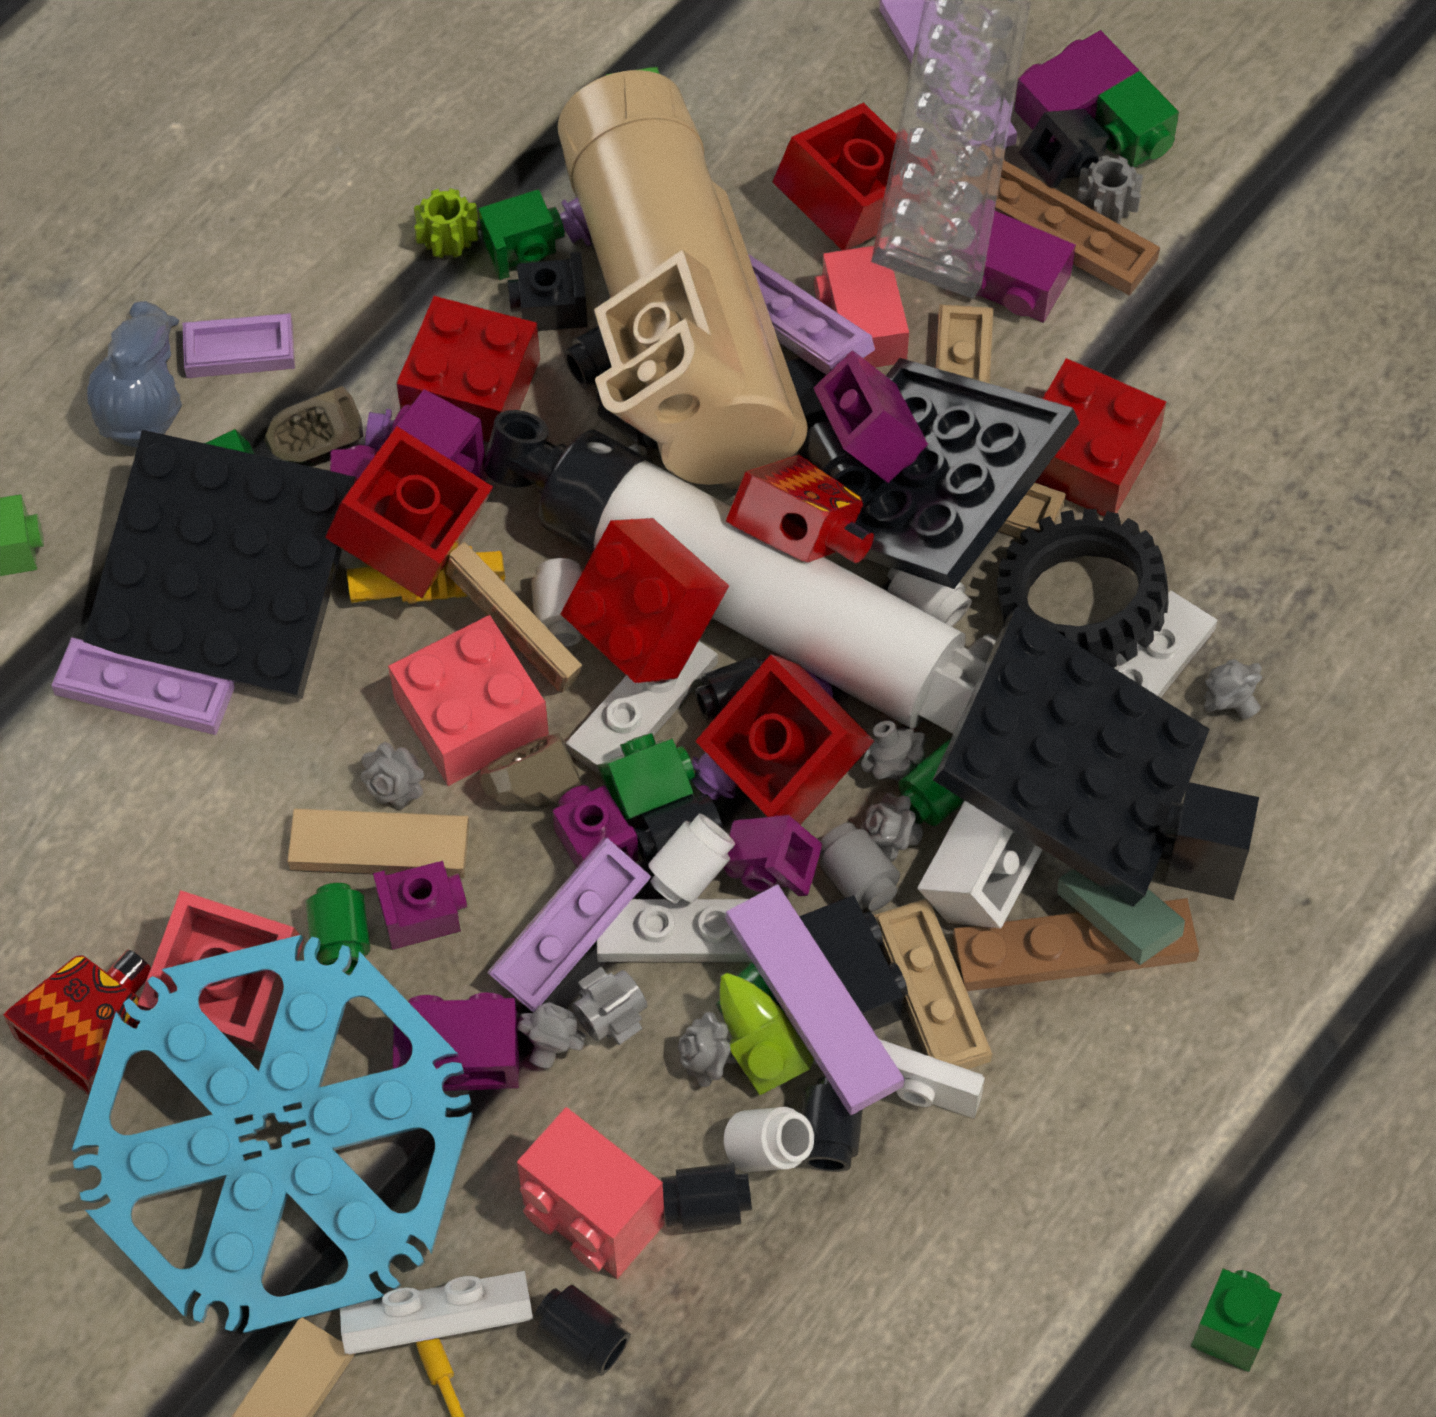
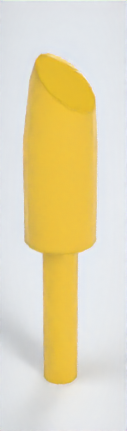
[416,1338,465,1417]

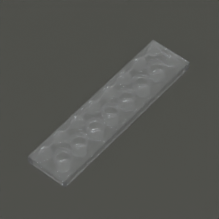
[871,0,1031,299]

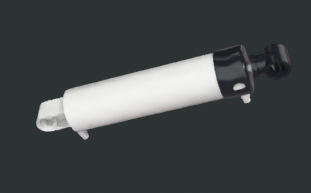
[483,410,997,734]

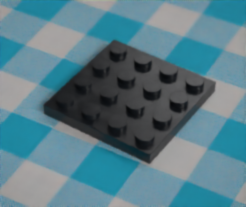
[855,358,1080,589]
[83,430,358,699]
[933,607,1210,907]

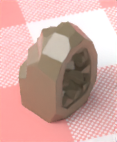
[264,386,364,462]
[479,733,583,807]

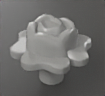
[1204,659,1262,720]
[861,721,927,781]
[361,742,424,809]
[861,793,923,862]
[516,1002,586,1068]
[678,1012,738,1087]

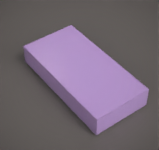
[183,313,295,378]

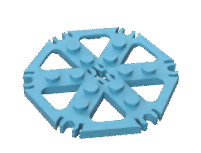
[72,935,473,1334]

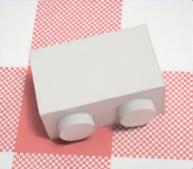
[917,801,1042,928]

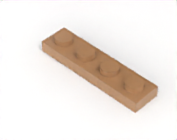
[950,147,1160,296]
[953,898,1199,991]

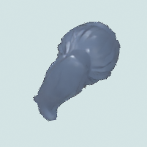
[87,301,182,447]

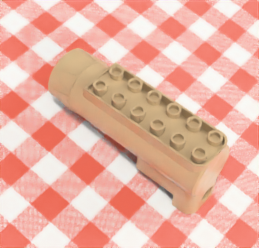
[558,70,807,489]

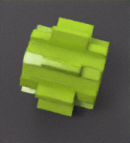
[414,188,479,258]

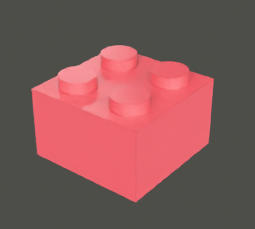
[388,615,549,786]
[138,890,304,1053]
[517,1107,665,1279]

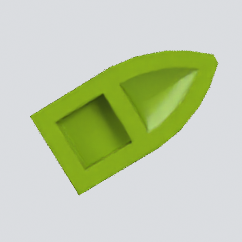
[720,973,815,1095]

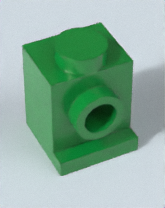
[478,189,565,280]

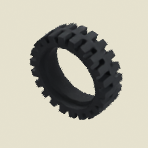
[997,509,1169,668]

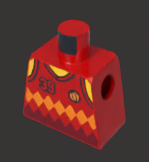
[725,455,874,563]
[3,949,151,1095]

